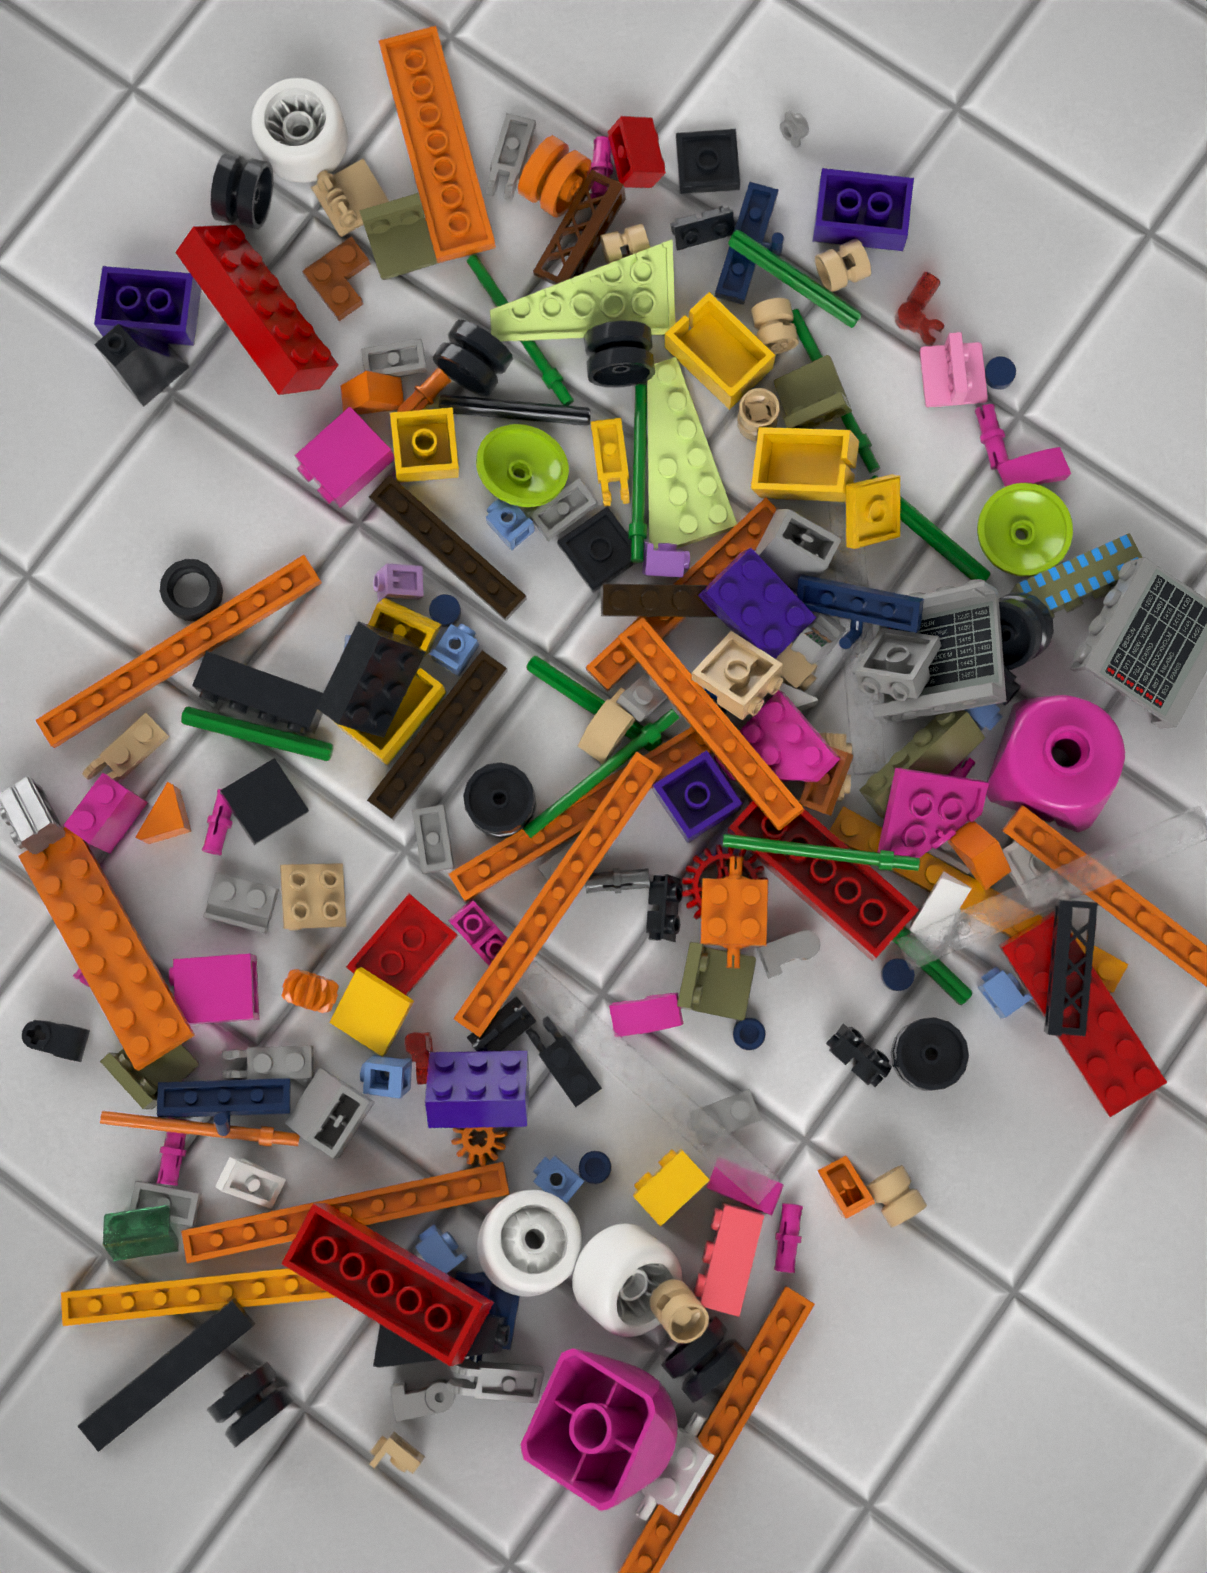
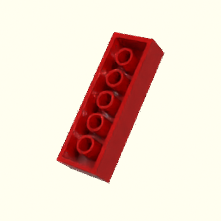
[175,225,339,395]
[728,801,919,961]
[998,911,1167,1117]
[281,1203,494,1366]

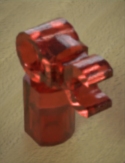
[895,272,945,346]
[405,1032,433,1085]

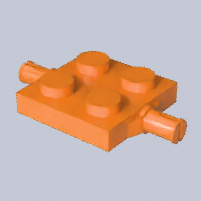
[701,857,768,969]

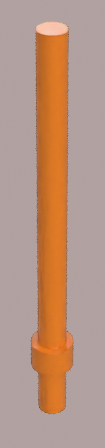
[100,1111,299,1147]

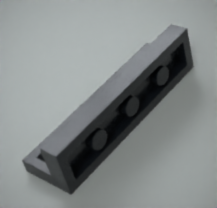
[1044,899,1098,1036]

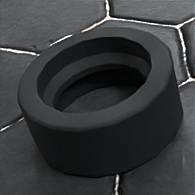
[159,559,223,621]

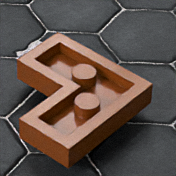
[302,237,370,321]
[799,746,854,816]

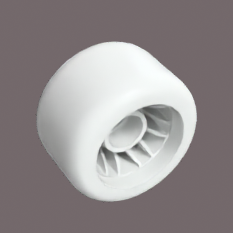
[251,78,348,183]
[477,1190,582,1297]
[572,1223,682,1337]

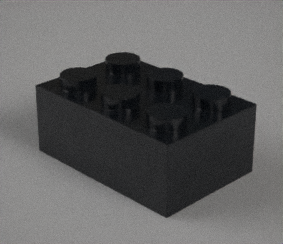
[316,621,426,738]

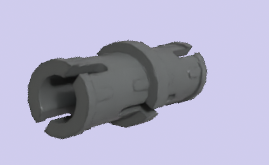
[585,868,650,894]

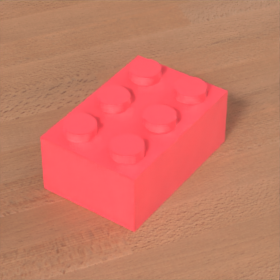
[694,1202,764,1317]

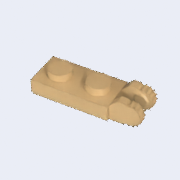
[82,712,169,781]

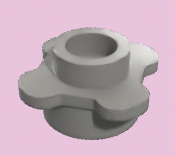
[780,111,809,147]

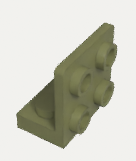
[359,193,438,280]
[773,355,852,429]
[677,942,756,1021]
[100,1044,199,1109]

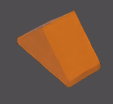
[340,371,404,415]
[135,782,192,844]
[947,821,1012,890]
[817,1156,875,1219]

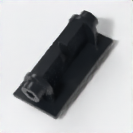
[670,206,735,251]
[646,874,683,942]
[466,996,537,1051]
[826,1023,892,1087]

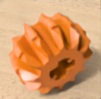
[281,969,339,1013]
[451,1127,507,1166]

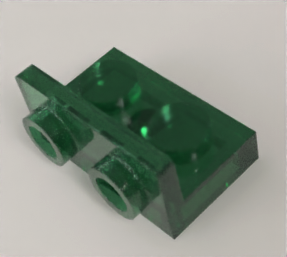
[103,1205,179,1261]

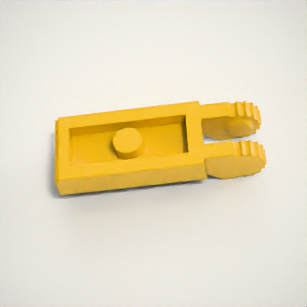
[591,418,630,507]

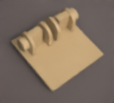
[311,159,389,237]
[280,863,346,931]

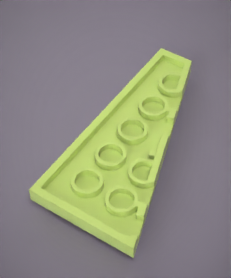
[490,239,675,341]
[647,357,737,549]

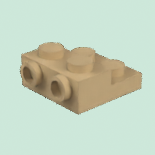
[692,631,783,720]

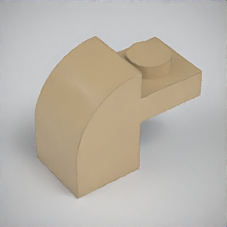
[578,687,637,764]

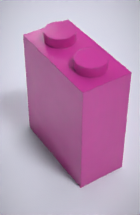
[294,406,395,508]
[63,773,148,854]
[169,953,260,1025]

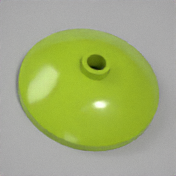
[476,424,569,507]
[977,483,1073,577]

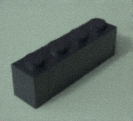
[192,651,323,735]

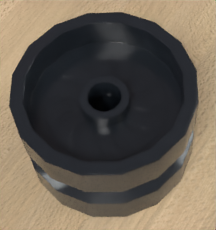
[210,153,274,230]
[432,320,513,397]
[584,320,655,388]
[999,592,1054,670]
[463,762,537,839]
[891,1017,969,1091]
[661,1315,748,1403]
[207,1361,295,1448]

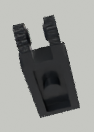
[525,1015,602,1108]

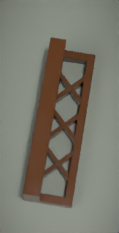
[533,170,626,285]

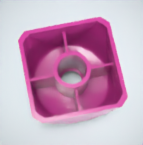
[986,695,1125,833]
[520,1348,678,1511]

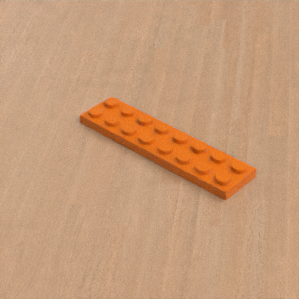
[378,26,496,263]
[18,827,195,1071]

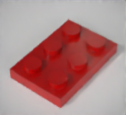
[346,893,459,996]

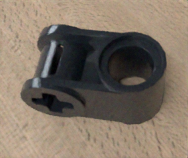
[21,1020,90,1062]

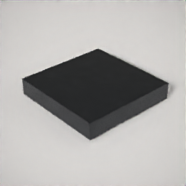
[676,129,740,194]
[557,506,636,593]
[220,758,309,846]

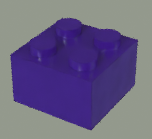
[653,750,742,844]

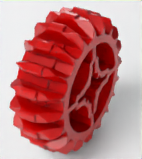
[682,844,769,920]

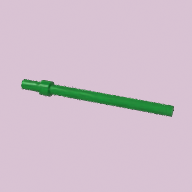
[466,254,574,406]
[791,309,880,474]
[628,384,647,563]
[523,709,679,839]
[722,834,920,871]

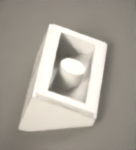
[909,871,972,942]

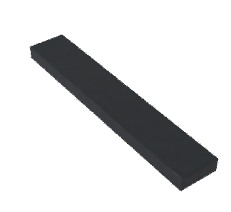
[78,1298,255,1452]

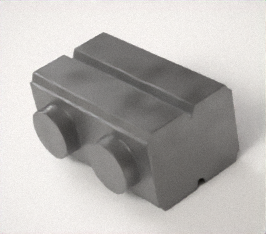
[0,777,65,854]

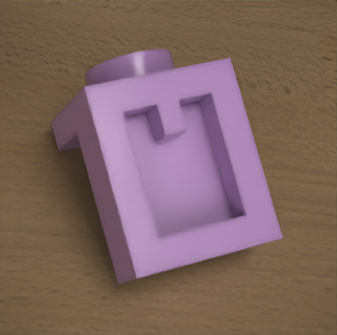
[373,564,423,601]

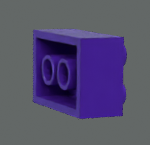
[812,168,914,251]
[94,266,202,346]
[698,548,817,659]
[425,1051,530,1128]

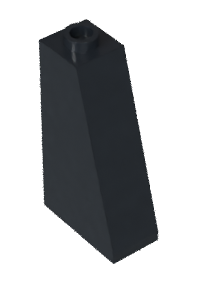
[94,324,189,407]
[373,1313,510,1368]

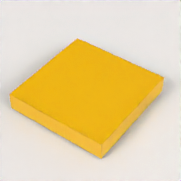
[846,474,900,549]
[329,967,414,1057]

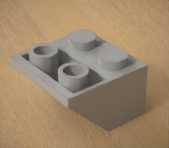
[755,509,842,592]
[285,1067,375,1159]

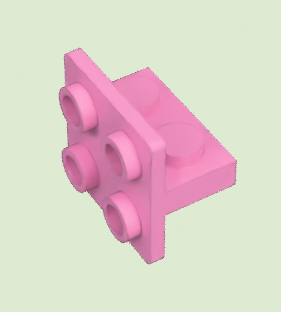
[919,332,988,407]

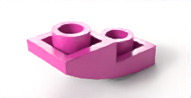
[997,447,1071,487]
[448,899,508,966]
[609,992,684,1037]
[706,1157,784,1216]

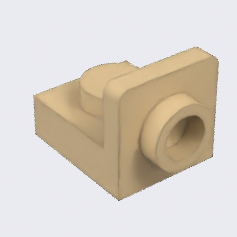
[369,1432,425,1474]

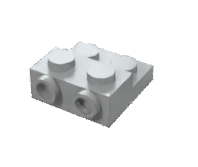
[854,628,941,701]

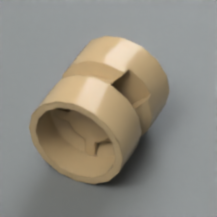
[600,224,650,264]
[815,239,871,292]
[751,298,799,354]
[737,388,779,441]
[866,1165,927,1228]
[650,1279,709,1344]

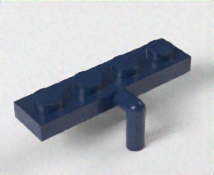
[715,181,784,305]
[797,575,924,649]
[157,1078,291,1136]

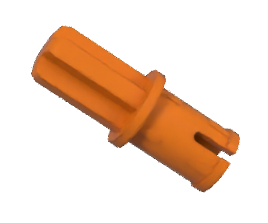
[397,367,451,412]

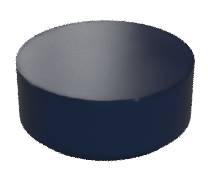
[985,356,1016,390]
[429,594,461,627]
[881,958,915,992]
[733,1018,766,1051]
[579,1151,612,1184]

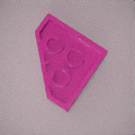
[713,690,840,782]
[877,768,989,858]

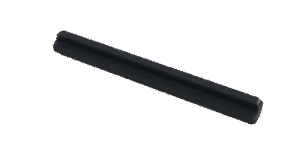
[439,394,591,426]

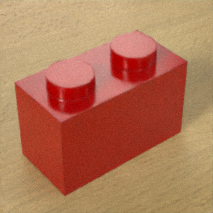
[607,116,666,188]

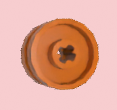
[518,135,591,218]

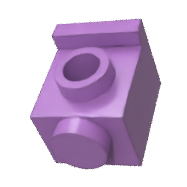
[642,542,690,577]

